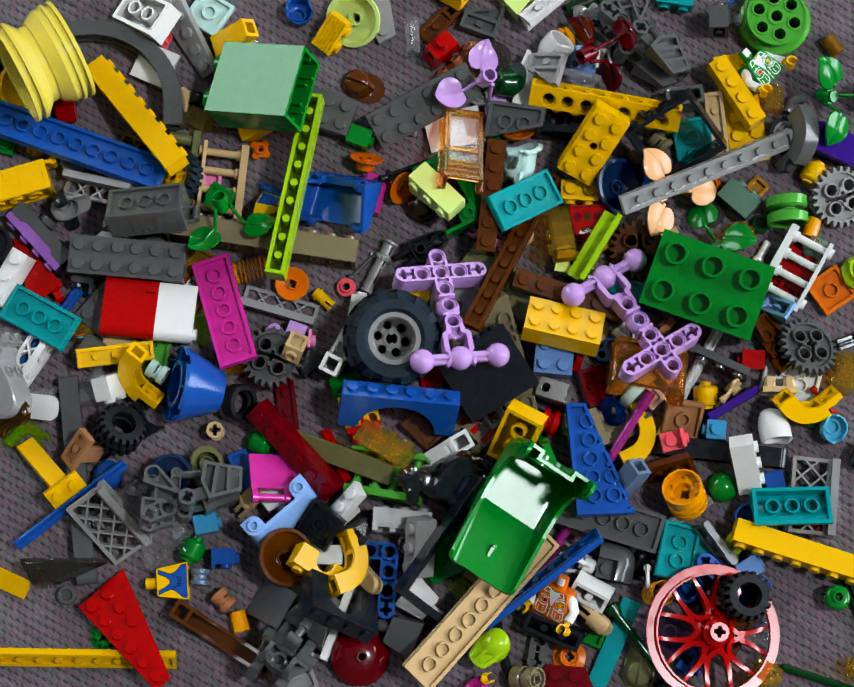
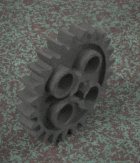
[777,318,838,378]
[242,326,304,389]

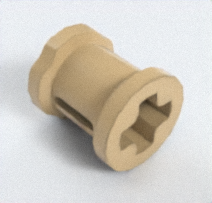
[206,421,225,441]

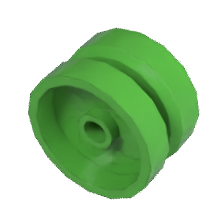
[765,193,809,229]

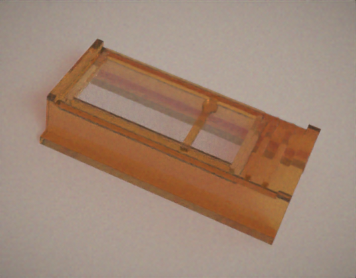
[437,107,484,195]

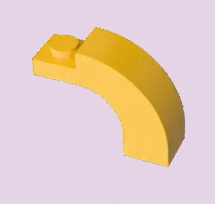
[118,341,165,409]
[771,385,843,424]
[617,402,656,466]
[329,528,369,598]

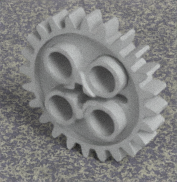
[809,166,854,228]

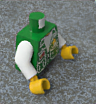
[738,47,797,98]

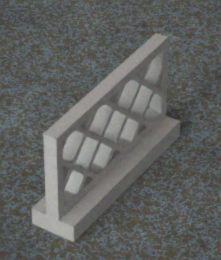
[787,455,841,539]
[66,479,153,566]

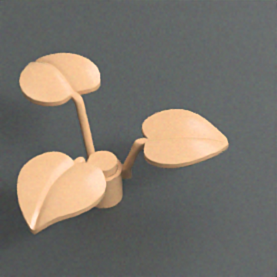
[643,148,717,237]

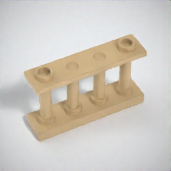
[192,139,250,218]

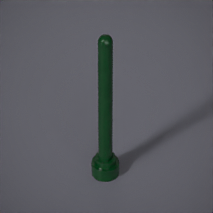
[604,601,660,677]
[780,663,854,687]

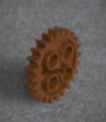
[608,219,662,281]

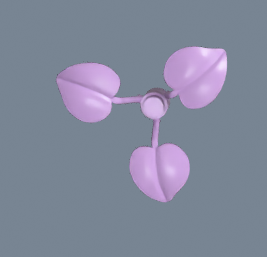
[435,39,510,116]

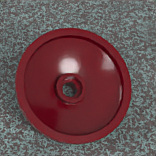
[331,633,389,686]

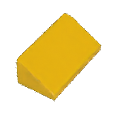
[0,567,33,600]

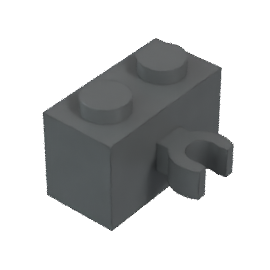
[709,3,742,38]

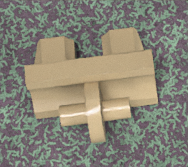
[760,376,798,402]

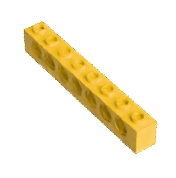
[528,77,683,133]

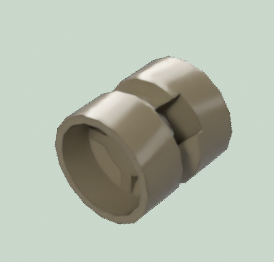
[508,665,546,687]

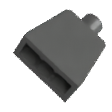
[378,614,426,658]

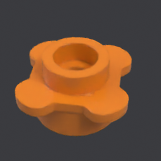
[251,140,271,160]

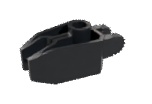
[396,230,449,267]

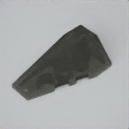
[20,557,108,589]

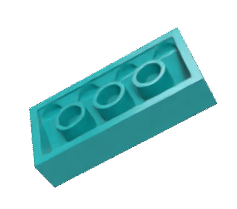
[749,486,833,526]

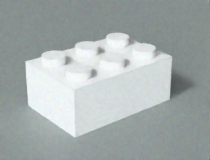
[112,0,182,45]

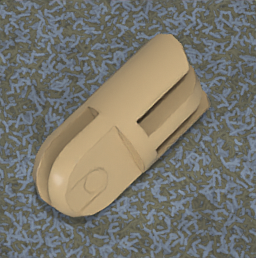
[230,487,262,519]
[360,565,383,595]
[579,602,613,636]

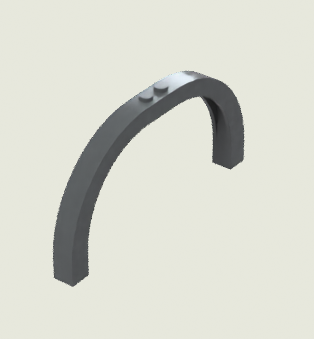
[0,18,185,130]

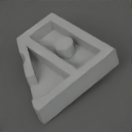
[527,52,568,87]

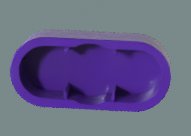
[814,121,854,170]

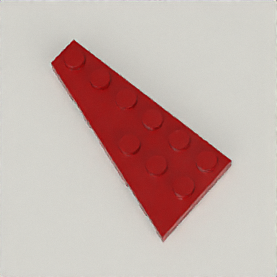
[79,569,171,687]

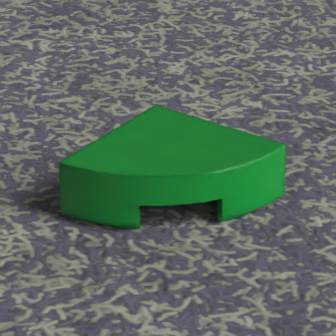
[582,631,605,650]

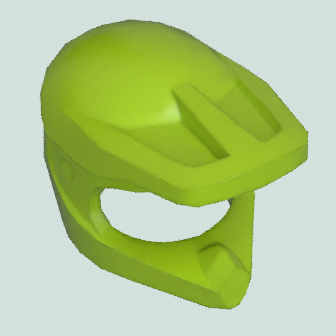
[469,627,511,669]

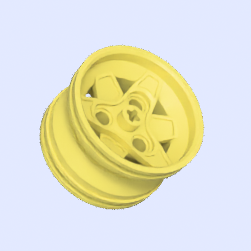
[0,1,96,122]

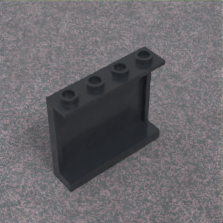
[437,322,539,423]

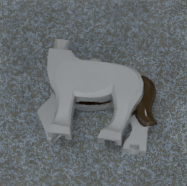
[0,332,32,439]

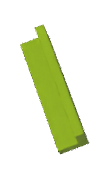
[566,210,623,284]

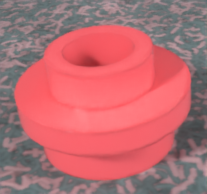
[337,278,356,297]

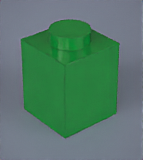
[345,123,376,152]

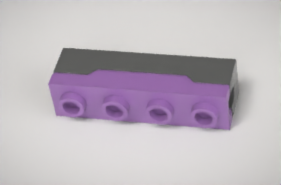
[5,201,69,274]

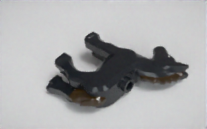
[394,450,491,527]

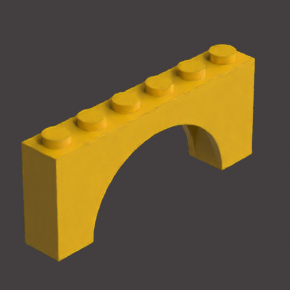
[210,18,273,142]

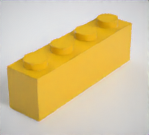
[706,54,766,132]

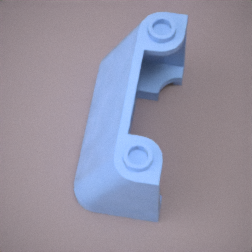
[240,474,318,548]

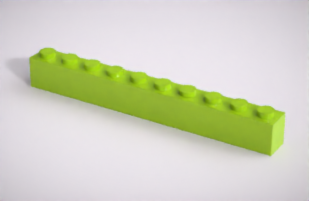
[264,93,325,282]

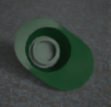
[493,63,527,100]

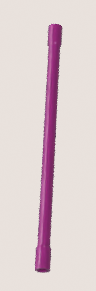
[536,389,655,573]

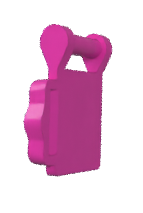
[248,453,298,504]

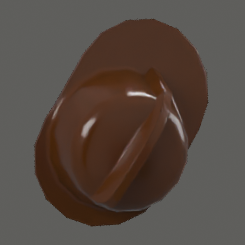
[341,69,385,104]

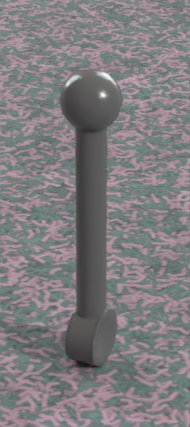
[347,251,376,280]

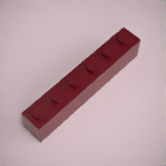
[246,399,345,502]

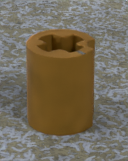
[820,33,845,58]

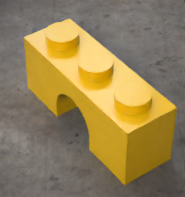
[286,542,343,577]

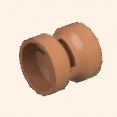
[210,587,237,614]

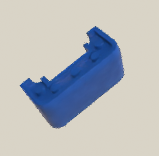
[299,171,381,234]

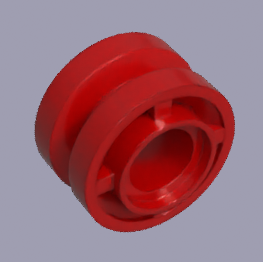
[541,406,561,437]

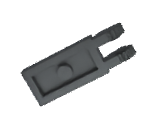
[693,520,739,567]

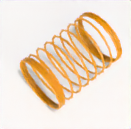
[232,254,266,286]
[642,580,674,606]

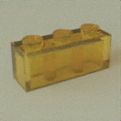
[542,206,576,263]
[353,419,417,471]

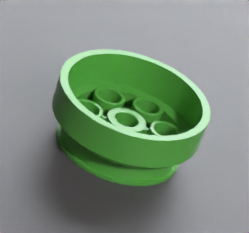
[738,0,810,57]

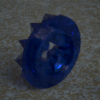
[599,396,627,426]

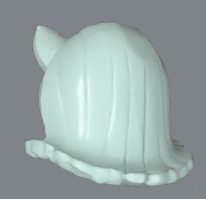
[503,142,543,184]

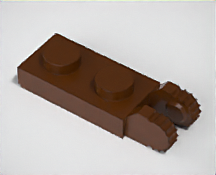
[416,5,465,44]

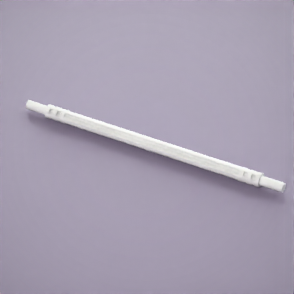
[656,240,771,435]

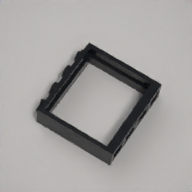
[625,88,727,177]

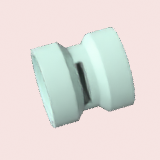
[144,359,171,385]

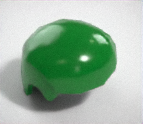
[706,472,738,503]

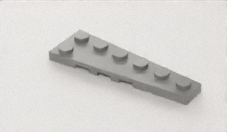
[164,0,215,78]

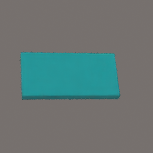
[484,169,564,232]
[0,283,82,352]

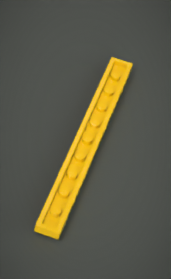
[0,647,177,669]

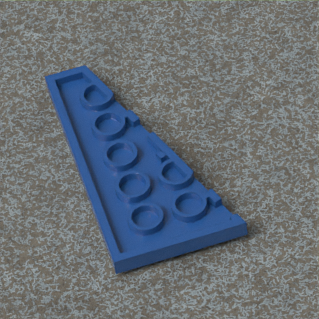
[565,403,636,517]

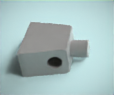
[532,376,573,409]

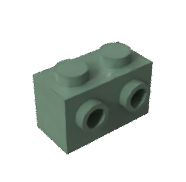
[717,177,762,220]

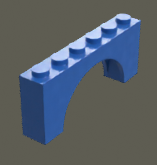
[337,379,460,436]

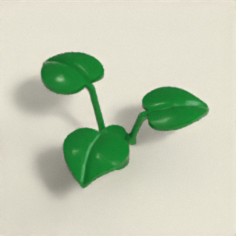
[815,56,854,146]
[188,181,276,251]
[687,202,757,252]

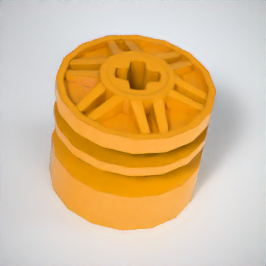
[662,469,708,520]

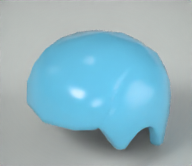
[819,414,848,444]

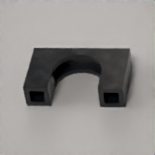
[301,568,379,644]

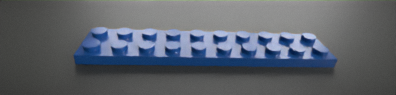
[0,100,167,187]

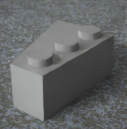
[372,506,432,536]

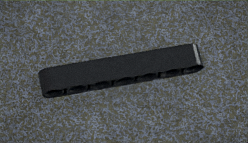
[654,435,788,469]

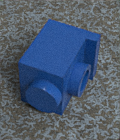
[211,548,240,570]

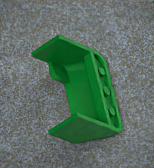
[412,152,483,240]

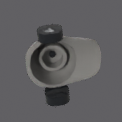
[51,189,91,230]

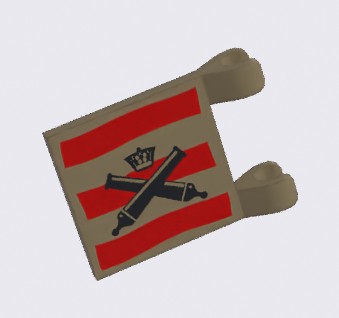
[450,411,500,455]

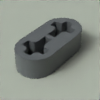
[527,635,548,668]

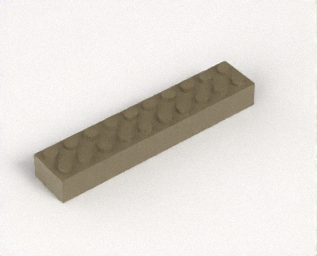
[165,213,359,270]

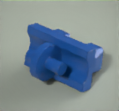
[674,647,710,678]

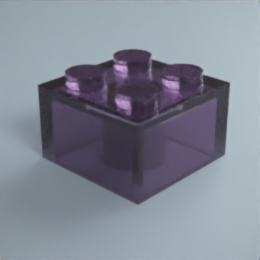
[642,605,692,663]

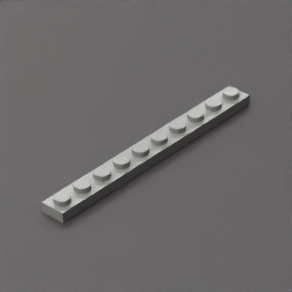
[618,128,793,215]

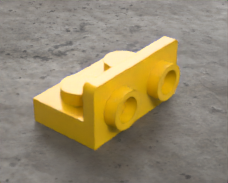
[560,179,599,206]

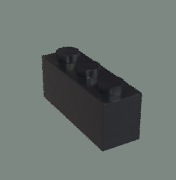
[522,608,586,653]

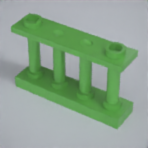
[343,443,431,506]

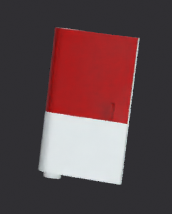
[99,277,198,344]

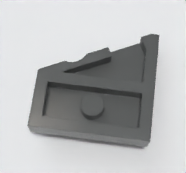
[459,6,506,41]

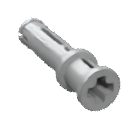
[360,238,399,295]

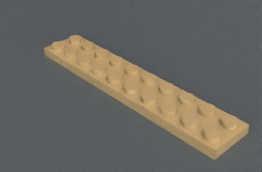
[402,534,560,687]

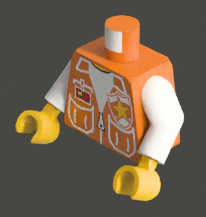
[517,574,579,637]

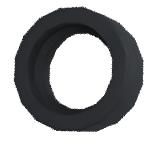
[221,383,257,421]

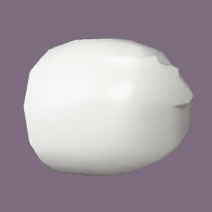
[537,30,574,56]
[758,408,793,444]

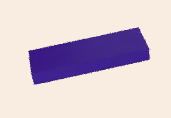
[705,385,760,420]

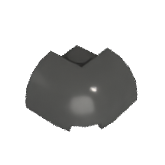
[594,540,636,586]

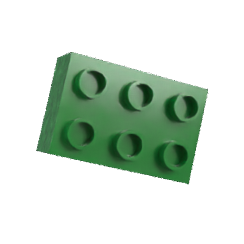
[639,229,776,342]

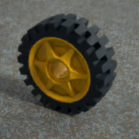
[161,150,204,200]

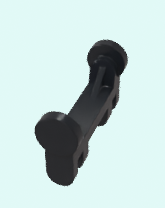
[131,398,165,439]

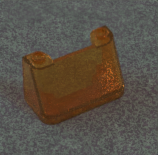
[606,336,688,407]

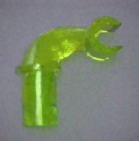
[4,422,51,448]

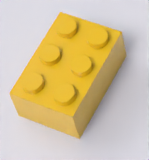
[486,398,549,460]

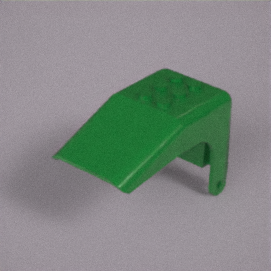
[449,438,597,595]

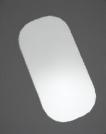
[30,393,59,421]

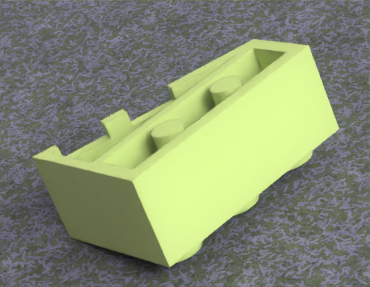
[408,162,465,222]

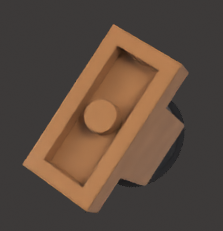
[60,428,111,470]

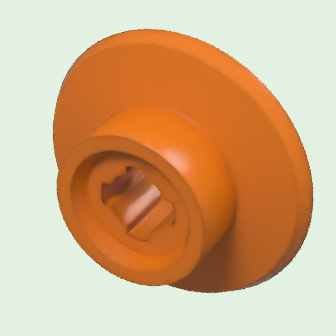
[350,152,384,172]
[388,172,412,204]
[275,267,309,301]
[552,644,586,667]

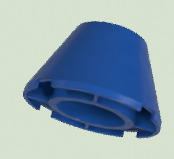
[163,345,226,423]

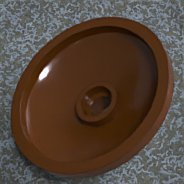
[258,528,312,587]

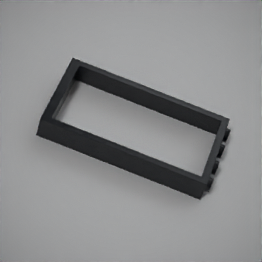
[393,474,487,624]

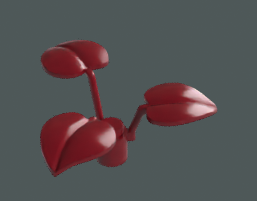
[568,15,636,92]

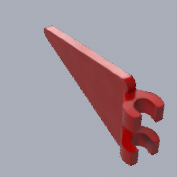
[14,238,65,304]

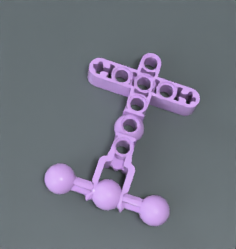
[561,248,702,383]
[392,249,510,374]

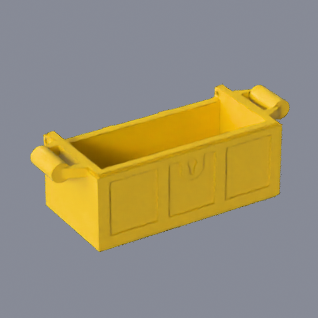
[0,157,59,212]

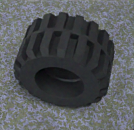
[93,403,147,456]
[718,571,773,623]

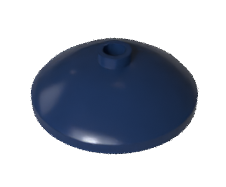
[597,158,644,215]

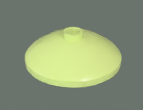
[326,0,380,48]

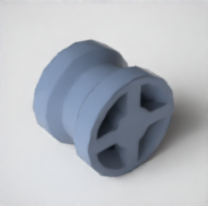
[189,569,209,586]

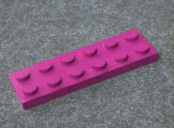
[191,253,258,370]

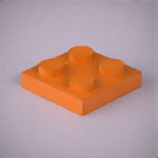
[808,264,854,317]

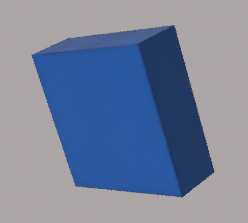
[764,469,786,488]

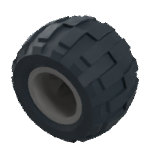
[342,289,442,386]

